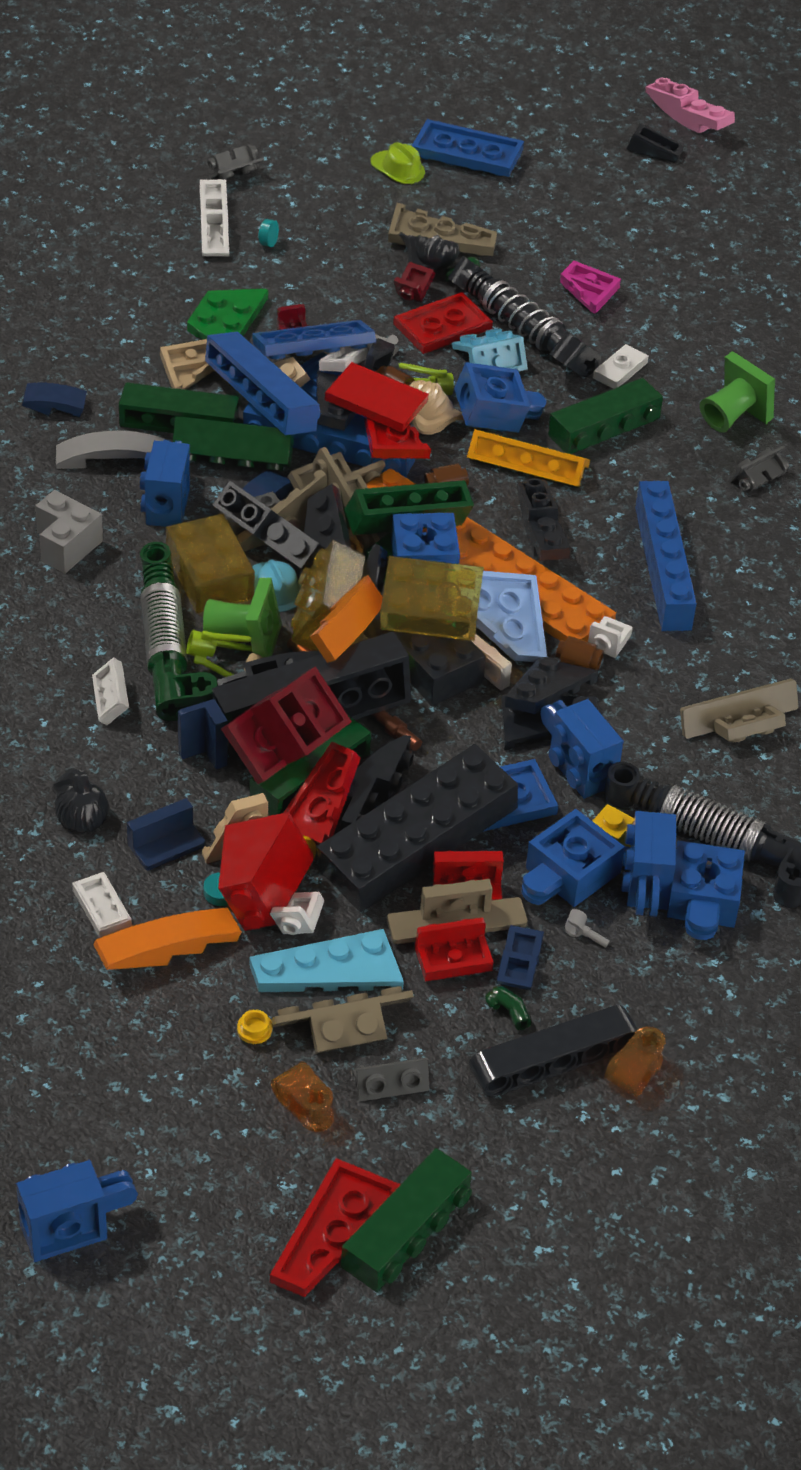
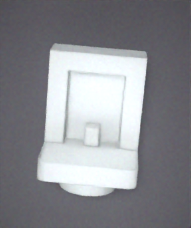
[588,616,632,658]
[270,892,325,935]

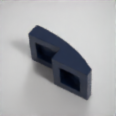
[22,383,87,417]
[242,471,293,501]
[496,925,544,990]

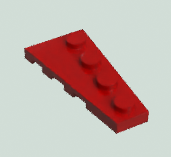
[270,1158,401,1297]

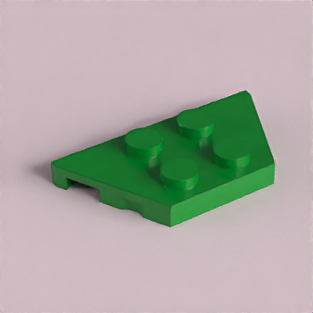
[187,289,268,340]

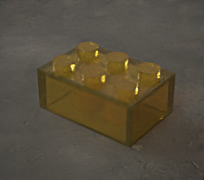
[166,513,255,613]
[291,540,365,651]
[380,556,484,641]

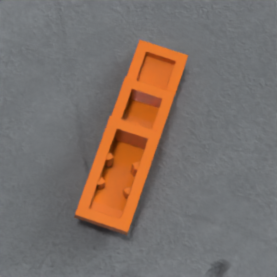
[310,575,385,663]
[93,907,242,970]

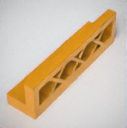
[467,429,590,487]

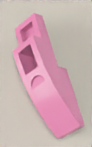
[645,78,735,134]

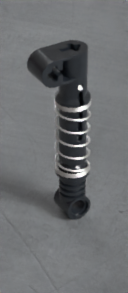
[448,256,601,377]

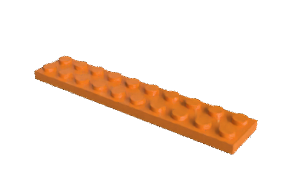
[366,468,616,642]

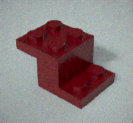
[221,666,352,784]

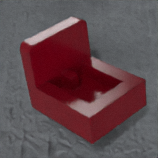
[394,262,435,302]
[277,304,308,330]

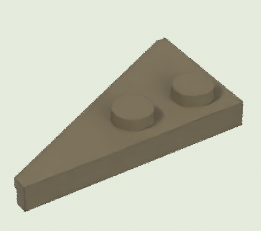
[230,470,328,554]

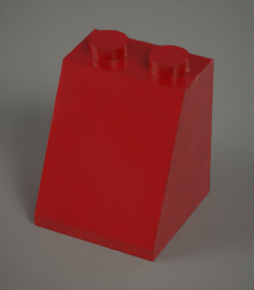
[218,812,314,931]

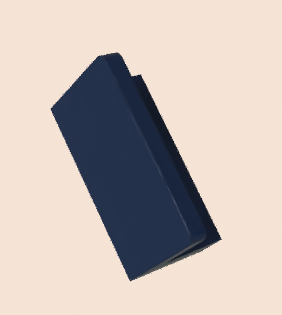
[178,699,228,769]
[127,798,205,870]

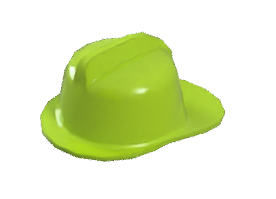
[370,142,425,184]

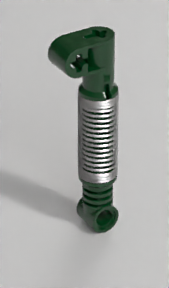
[140,542,218,721]

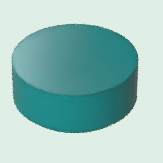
[258,219,279,247]
[204,872,228,906]

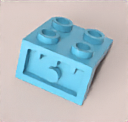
[452,329,528,371]

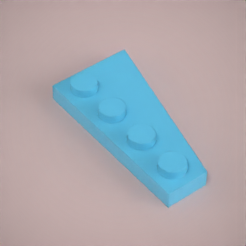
[249,929,404,992]

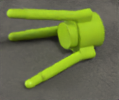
[398,363,454,395]
[186,630,253,677]

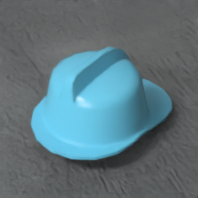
[246,559,303,612]

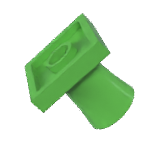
[700,351,775,432]
[203,578,282,658]

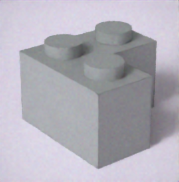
[35,490,103,574]

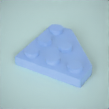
[446,568,547,662]

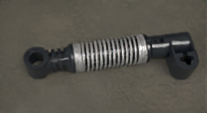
[604,762,801,908]

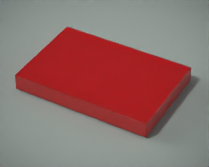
[393,292,493,354]
[324,362,429,432]

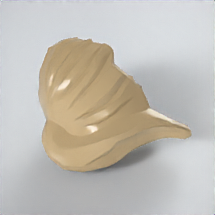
[409,380,464,435]

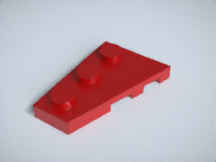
[363,416,431,459]
[283,742,361,845]

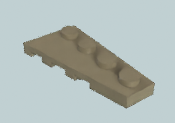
[388,203,497,256]

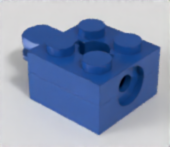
[454,362,546,433]
[140,439,190,528]
[391,513,460,595]
[541,699,624,799]
[522,809,625,907]
[621,811,676,917]
[667,840,745,940]
[16,1160,138,1262]

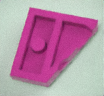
[560,260,621,314]

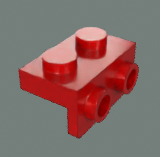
[432,851,504,900]
[415,917,494,982]

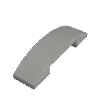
[56,431,166,469]

